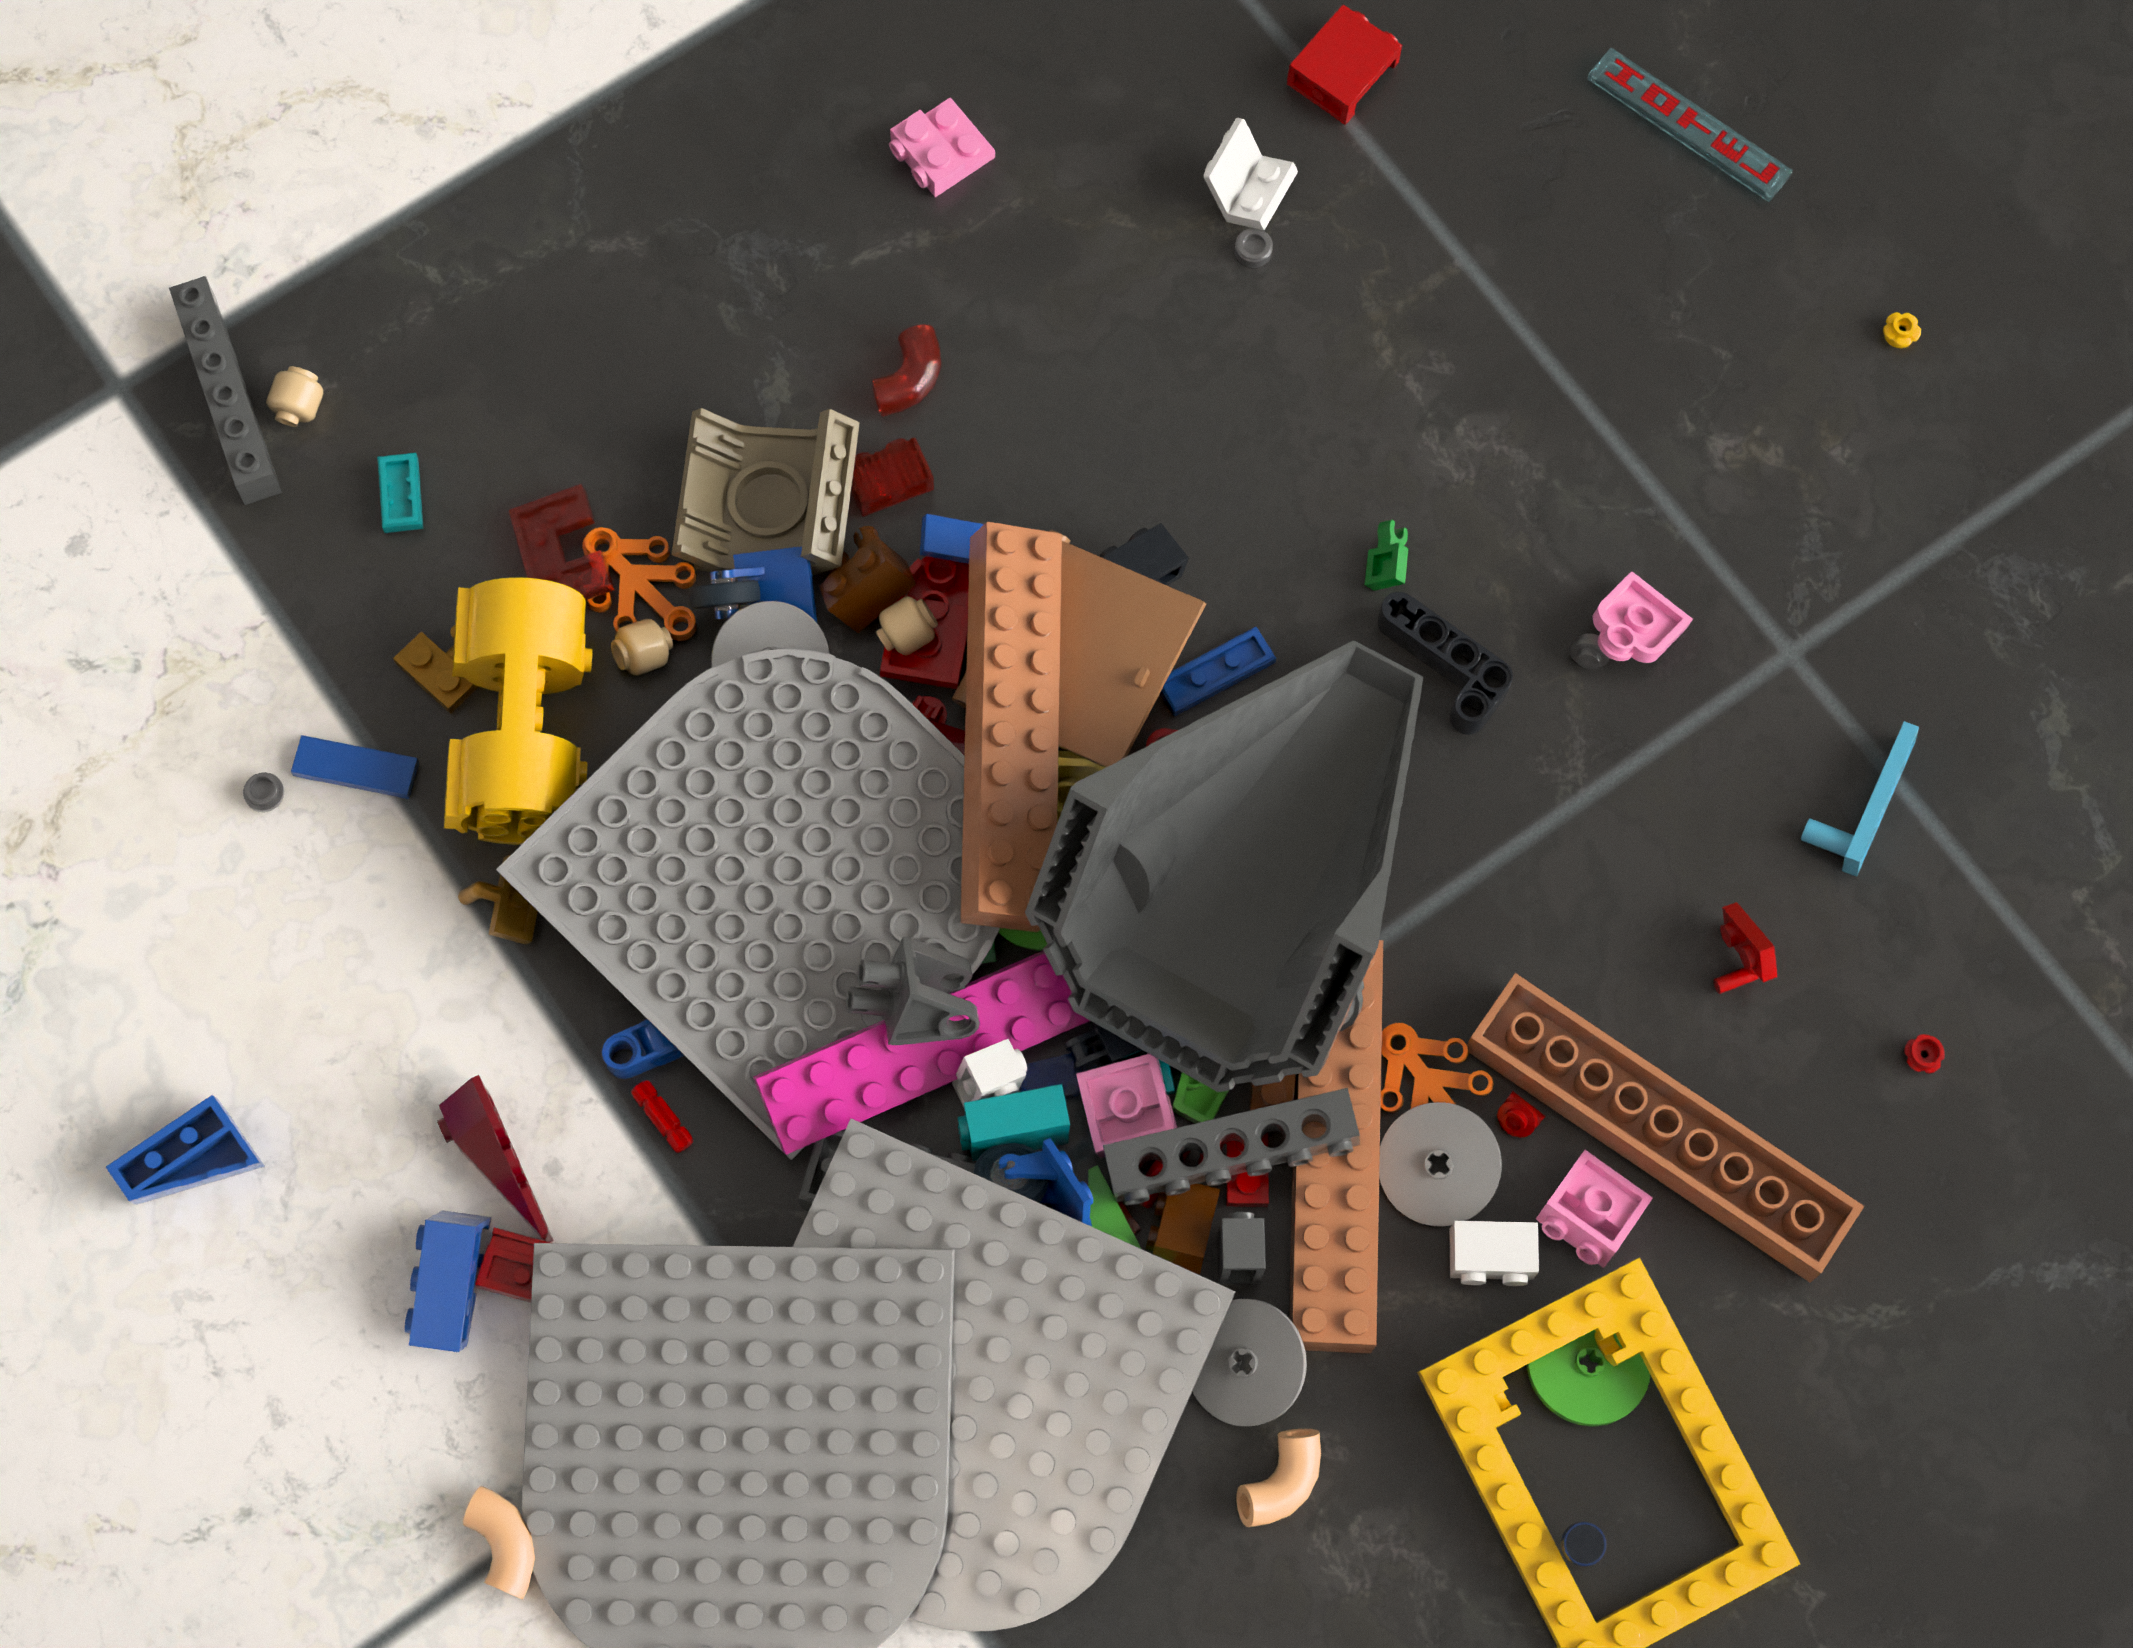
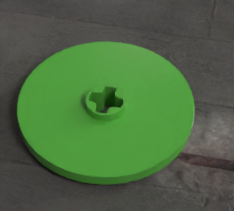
[1526,1329,1650,1426]

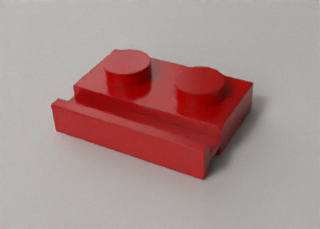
[475,1227,551,1303]

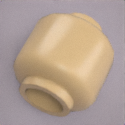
[266,366,323,427]
[876,596,938,656]
[611,619,673,675]

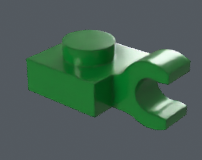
[1365,520,1409,591]

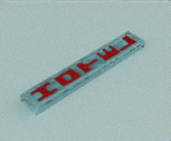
[1588,48,1793,202]

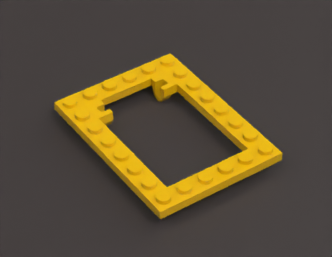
[1417,1258,1800,1648]

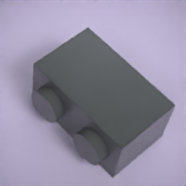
[1217,1212,1266,1284]

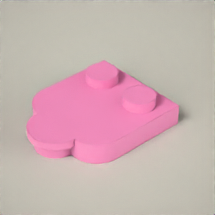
[1593,572,1693,663]

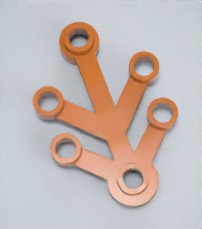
[582,527,697,641]
[1380,1023,1494,1113]

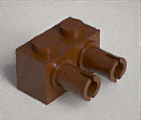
[819,526,916,633]

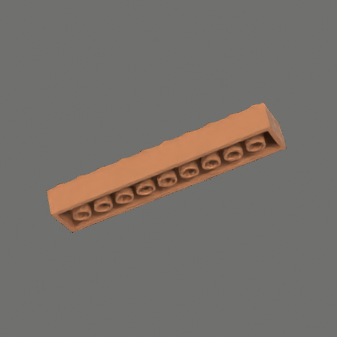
[960,522,1062,932]
[1289,940,1383,1354]
[1467,973,1864,1283]

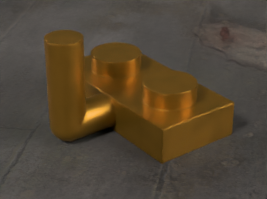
[393,625,479,714]
[458,855,538,944]

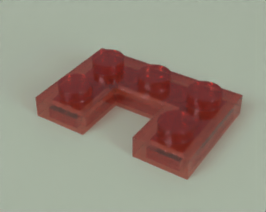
[509,484,614,600]

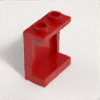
[1287,4,1402,125]

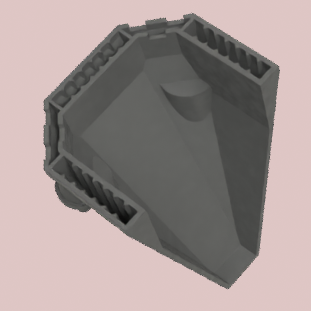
[1025,641,1423,1092]

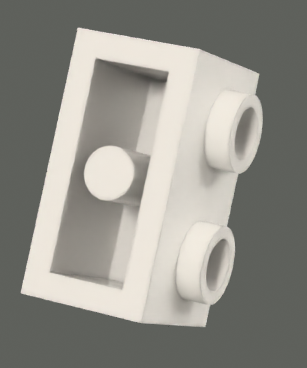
[952,1039,1027,1107]
[1449,1221,1539,1286]

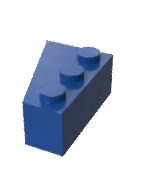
[106,1094,265,1205]
[404,1210,491,1352]

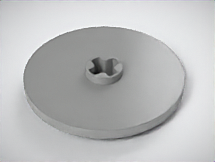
[711,601,830,668]
[1379,1102,1502,1226]
[1192,1299,1307,1426]

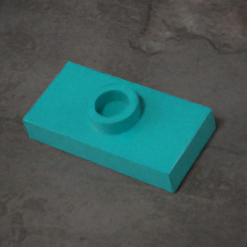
[377,453,423,533]

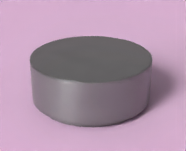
[1235,228,1273,268]

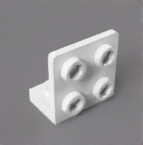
[1204,118,1298,230]

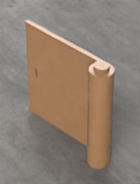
[951,530,1206,768]

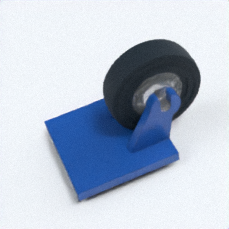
[688,546,817,623]
[973,1138,1093,1227]

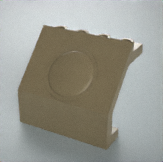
[671,408,860,576]

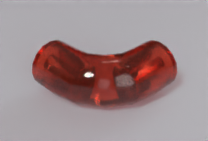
[871,324,942,417]

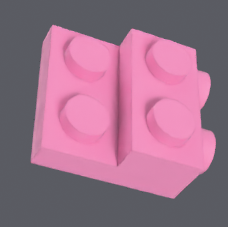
[889,97,995,197]
[1076,1054,1177,1158]
[1536,1150,1653,1268]

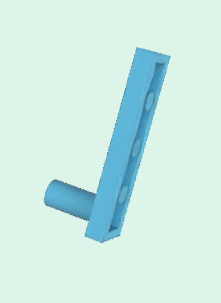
[1801,721,1919,877]

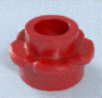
[1904,1034,1945,1074]

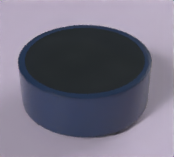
[1561,1522,1606,1566]

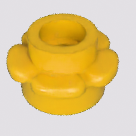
[1883,312,1921,348]

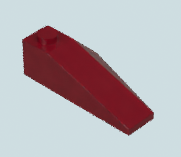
[437,1075,554,1242]

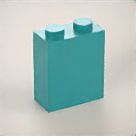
[957,1084,1070,1162]

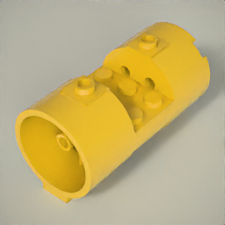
[444,578,592,845]

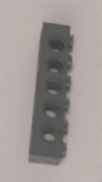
[169,276,282,505]
[1103,1088,1360,1205]

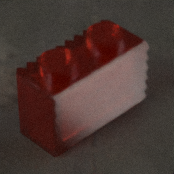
[851,438,934,517]

